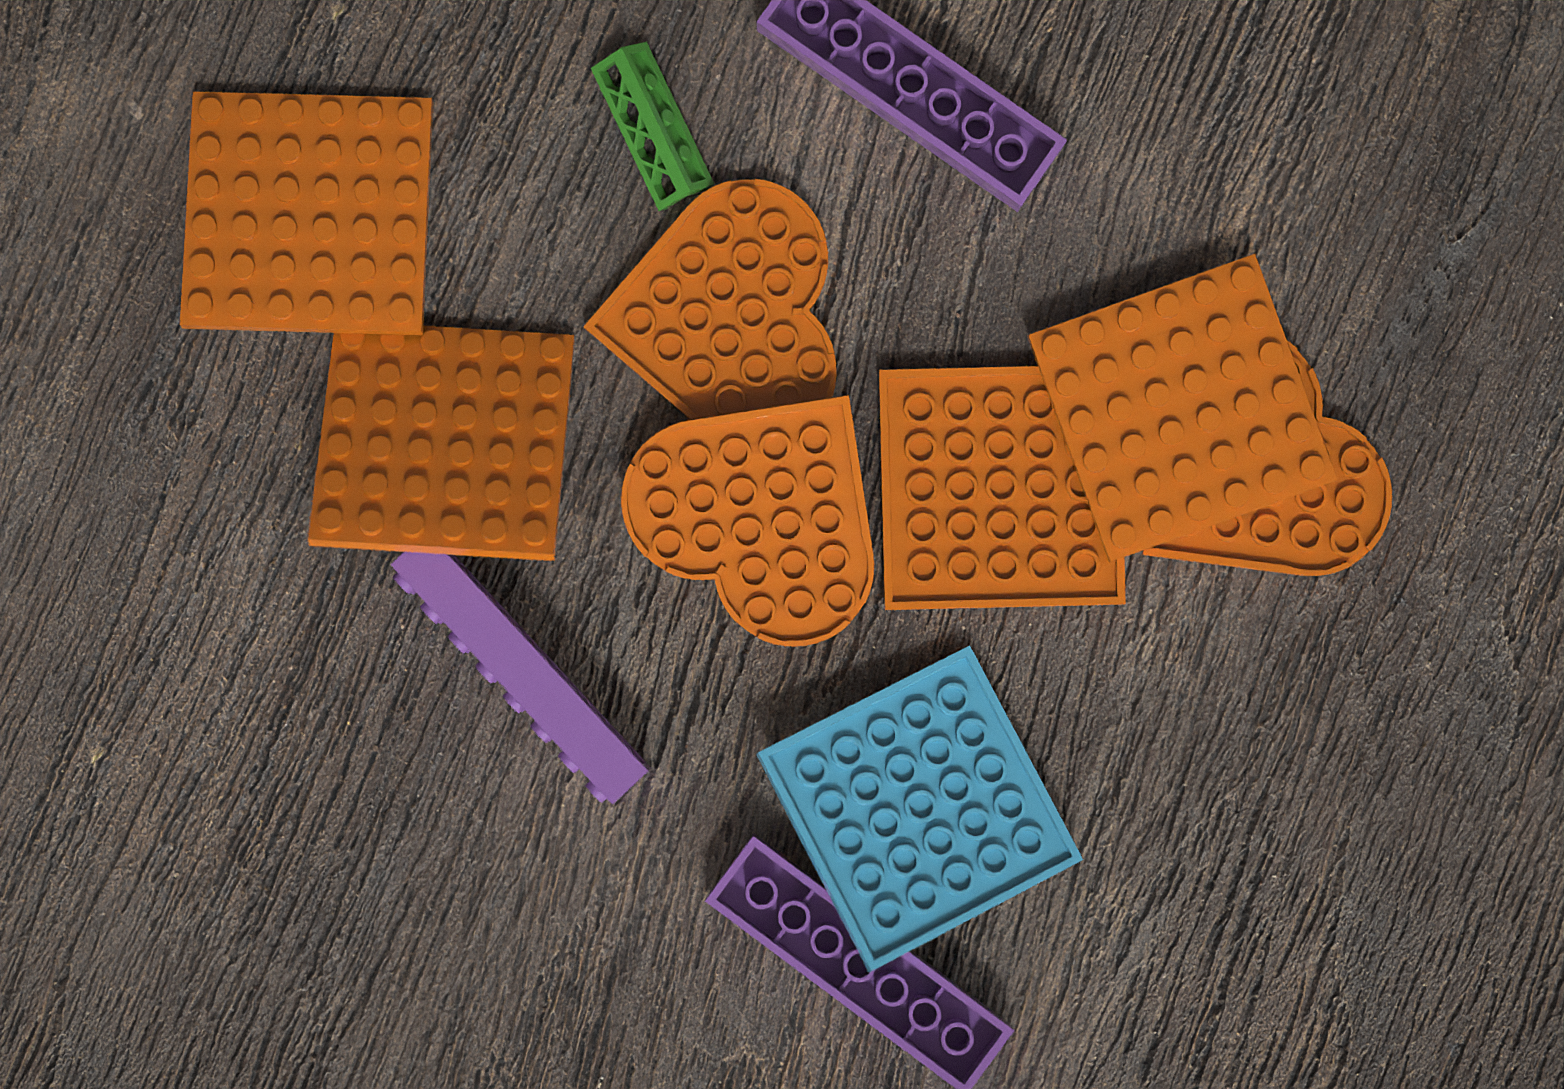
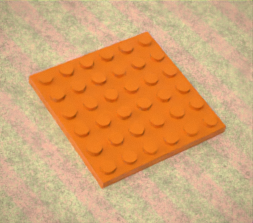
[180,91,433,335]
[1027,254,1338,562]
[308,326,575,561]
[879,366,1126,610]

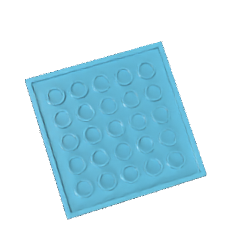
[756,645,1083,972]

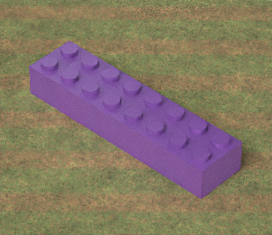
[757,0,1067,212]
[391,552,651,804]
[705,833,1014,1089]

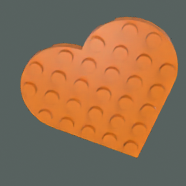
[583,179,836,419]
[1141,340,1392,576]
[621,395,874,647]

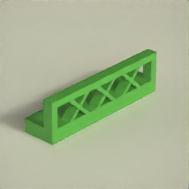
[591,42,715,211]

